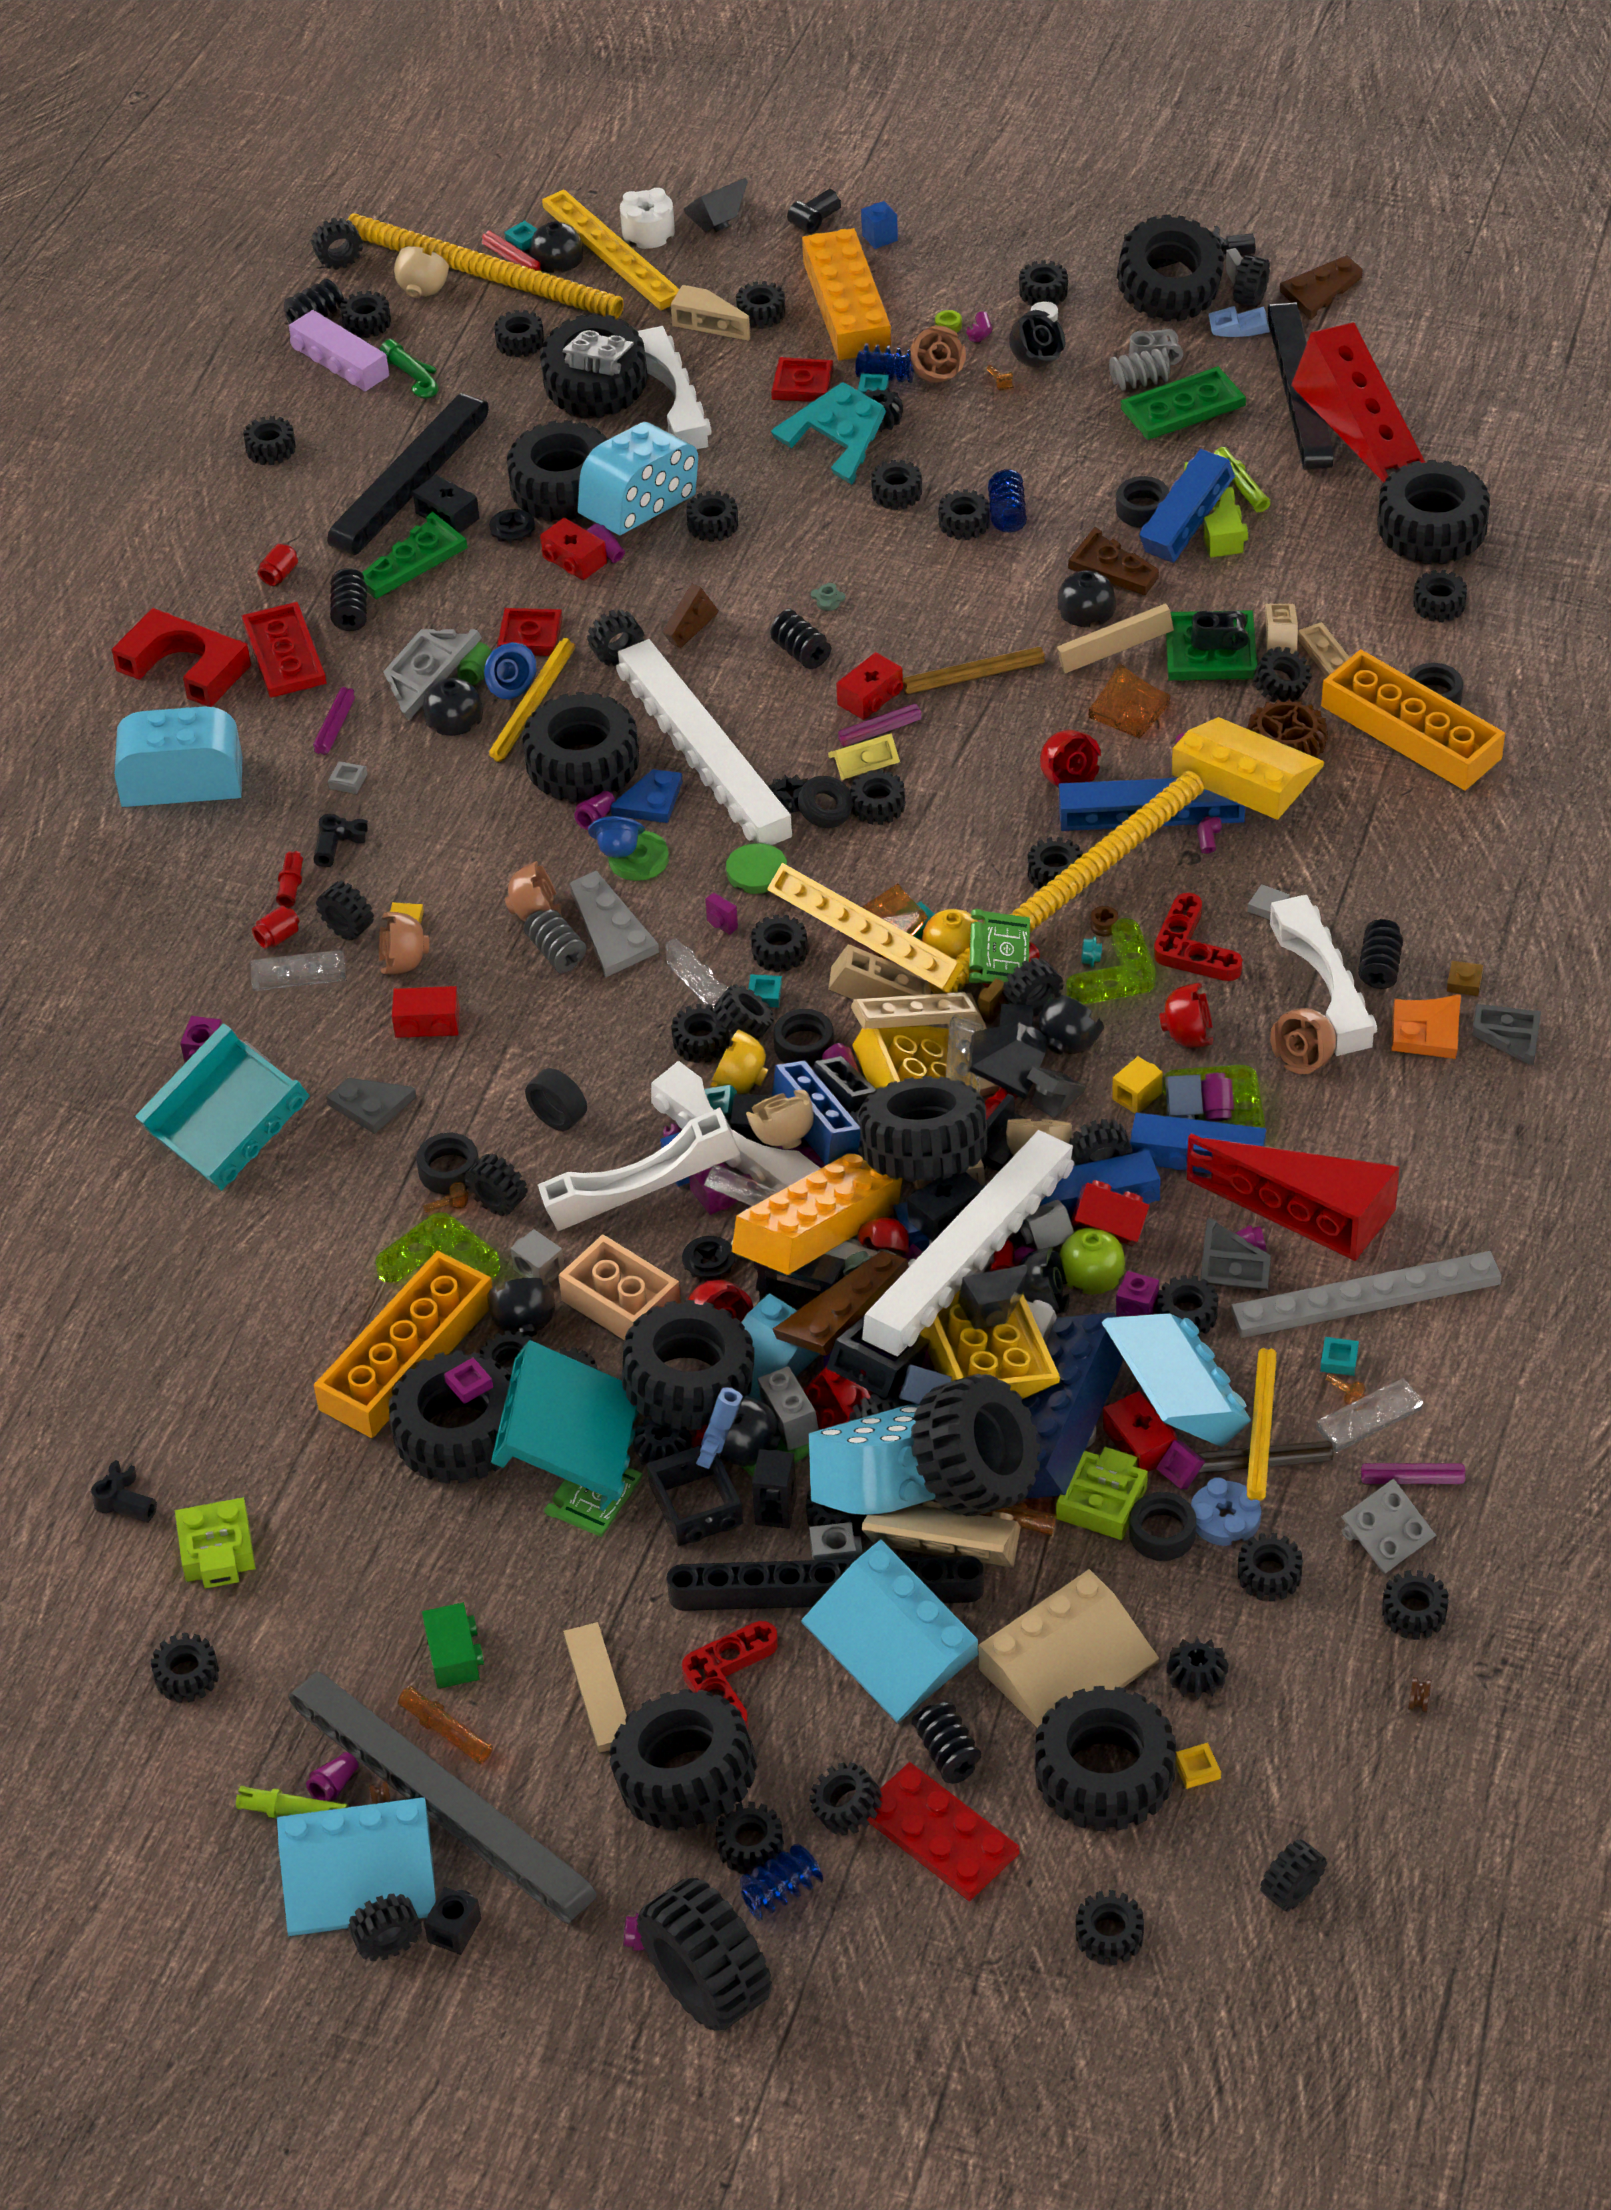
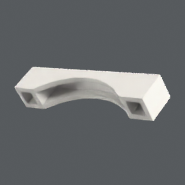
[638,326,711,450]
[1270,894,1377,1056]
[651,1061,821,1195]
[538,1108,740,1231]

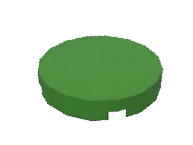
[608,831,669,881]
[726,843,787,894]

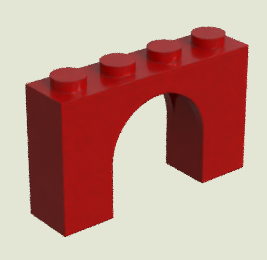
[111,608,251,707]

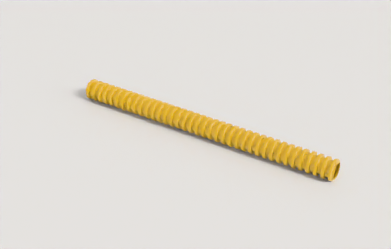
[347,213,624,319]
[929,771,1204,994]

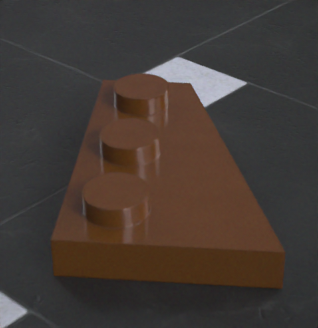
[1280,255,1363,320]
[1068,527,1159,595]

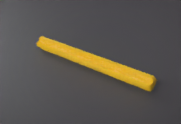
[489,638,575,762]
[1247,1348,1277,1501]

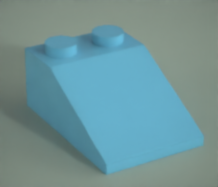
[711,1293,819,1401]

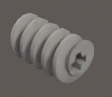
[1109,347,1170,391]

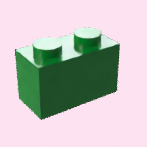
[422,1602,484,1689]

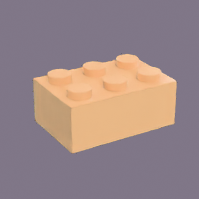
[558,1234,681,1340]

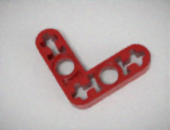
[1154,893,1243,981]
[682,1621,778,1730]

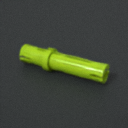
[1214,447,1271,513]
[236,1785,349,1819]

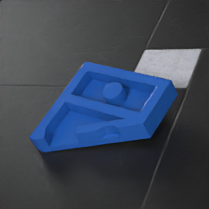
[611,769,683,823]

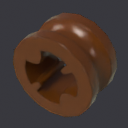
[1090,906,1118,937]
[1408,1677,1432,1712]
[369,1781,391,1804]

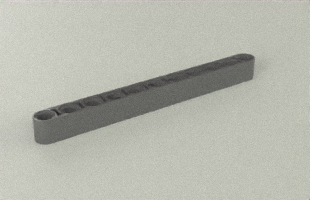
[289,1671,597,1924]

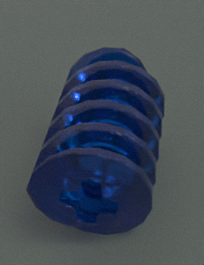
[855,343,915,383]
[988,469,1027,533]
[740,1844,823,1922]

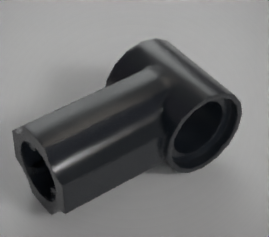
[787,188,841,234]

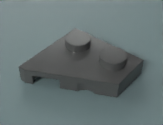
[1472,1004,1541,1065]
[326,1078,416,1134]
[1200,1218,1271,1291]

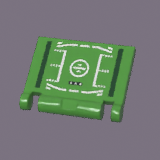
[969,909,1030,984]
[544,1467,643,1537]

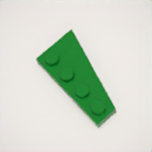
[362,512,468,599]

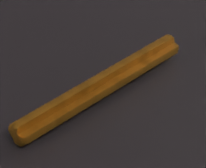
[903,646,1045,694]

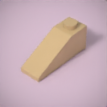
[671,285,750,341]
[1265,604,1298,654]
[829,944,931,1000]

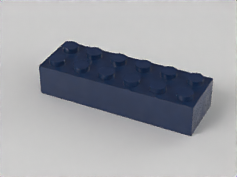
[1021,1312,1124,1499]

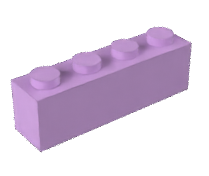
[289,310,389,392]

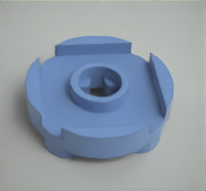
[1191,1477,1261,1546]

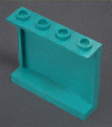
[135,1023,310,1191]
[491,1340,639,1511]

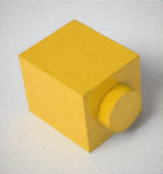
[1112,1056,1163,1114]

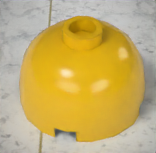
[922,909,978,959]
[710,1029,769,1094]

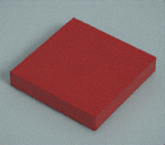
[771,357,834,402]
[497,608,563,656]

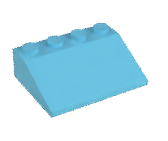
[1102,1313,1252,1448]
[801,1539,978,1724]
[277,1797,436,1937]

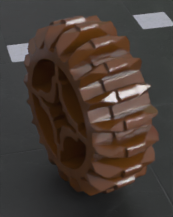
[1246,698,1328,758]

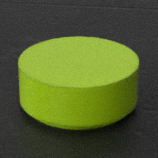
[935,310,962,333]

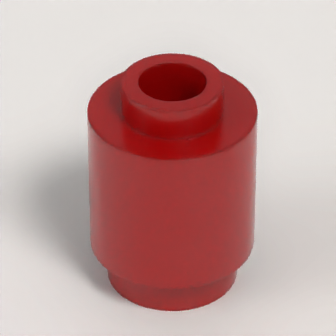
[258,544,298,586]
[252,906,300,949]

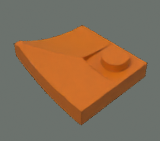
[1391,994,1461,1059]

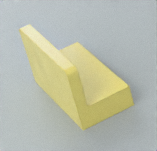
[828,733,900,780]

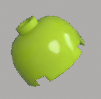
[1059,1227,1126,1295]

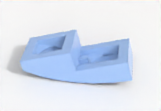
[1209,306,1270,337]

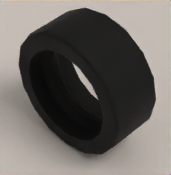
[1116,476,1170,528]
[1408,662,1463,706]
[773,1009,834,1068]
[525,1068,587,1131]
[417,1132,479,1195]
[1129,1492,1196,1561]

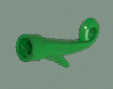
[379,339,439,399]

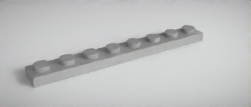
[1231,1251,1501,1338]

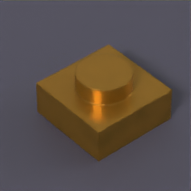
[1447,961,1483,996]
[977,978,1008,1024]

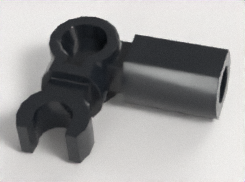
[1202,226,1256,255]
[313,814,368,867]
[91,1460,157,1523]

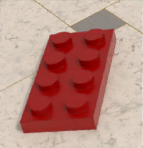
[241,602,327,698]
[867,1761,1020,1902]

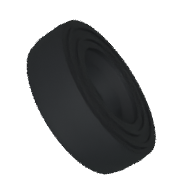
[798,776,853,828]

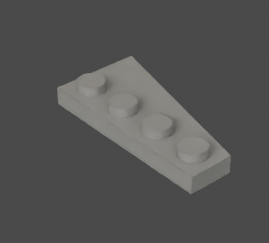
[570,871,659,978]

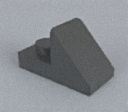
[1027,1067,1086,1117]

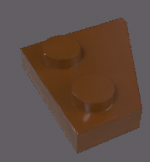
[662,583,719,648]

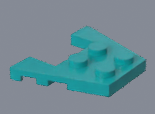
[771,382,886,485]

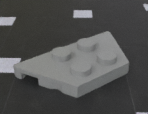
[383,629,482,720]

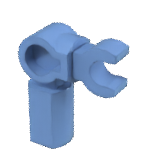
[696,1388,743,1469]

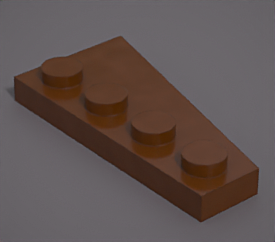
[773,1251,909,1356]

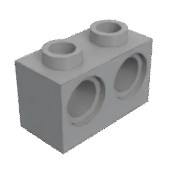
[757,1366,819,1451]

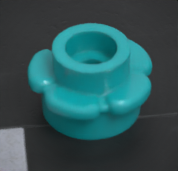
[1081,936,1102,967]

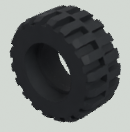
[1116,214,1224,322]
[540,314,648,418]
[507,420,609,522]
[1377,460,1490,564]
[522,692,639,803]
[859,1076,988,1182]
[622,1300,754,1430]
[389,1351,513,1484]
[911,1374,1040,1516]
[1035,1686,1176,1831]
[609,1689,757,1831]
[637,1878,772,2031]

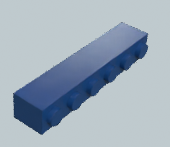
[1059,778,1245,831]

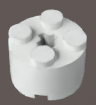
[620,188,675,249]

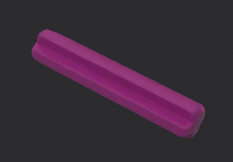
[313,687,355,755]
[838,704,922,747]
[1361,1463,1466,1484]

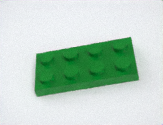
[1121,366,1246,440]

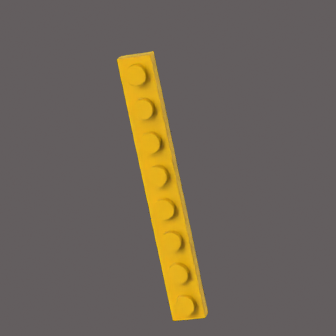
[542,189,679,311]
[767,863,964,993]

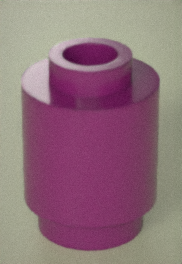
[1201,1073,1234,1121]

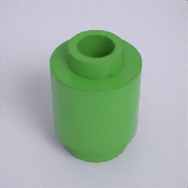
[457,642,492,685]

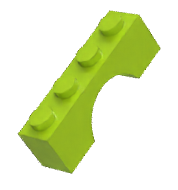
[1184,462,1248,558]

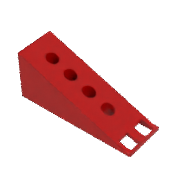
[1291,322,1425,483]
[1187,1133,1400,1261]

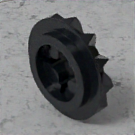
[489,509,535,544]
[768,774,808,813]
[682,1236,736,1282]

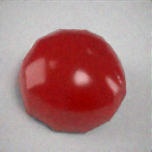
[858,1217,909,1255]

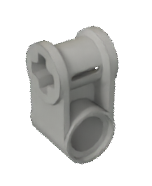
[1129,329,1183,366]

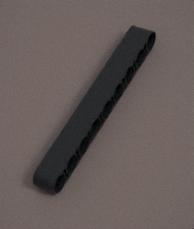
[1268,302,1333,470]
[327,393,489,555]
[666,1556,984,1611]

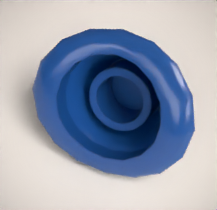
[484,642,537,700]
[588,816,645,858]

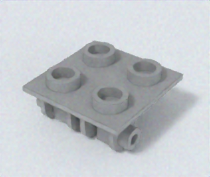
[562,330,634,376]
[1341,1478,1436,1574]

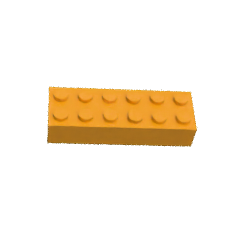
[802,228,892,361]
[1321,649,1505,791]
[732,1154,902,1275]
[314,1250,493,1439]

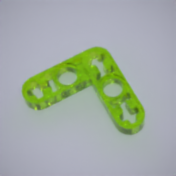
[1066,918,1156,1004]
[1163,1065,1265,1128]
[375,1212,500,1283]

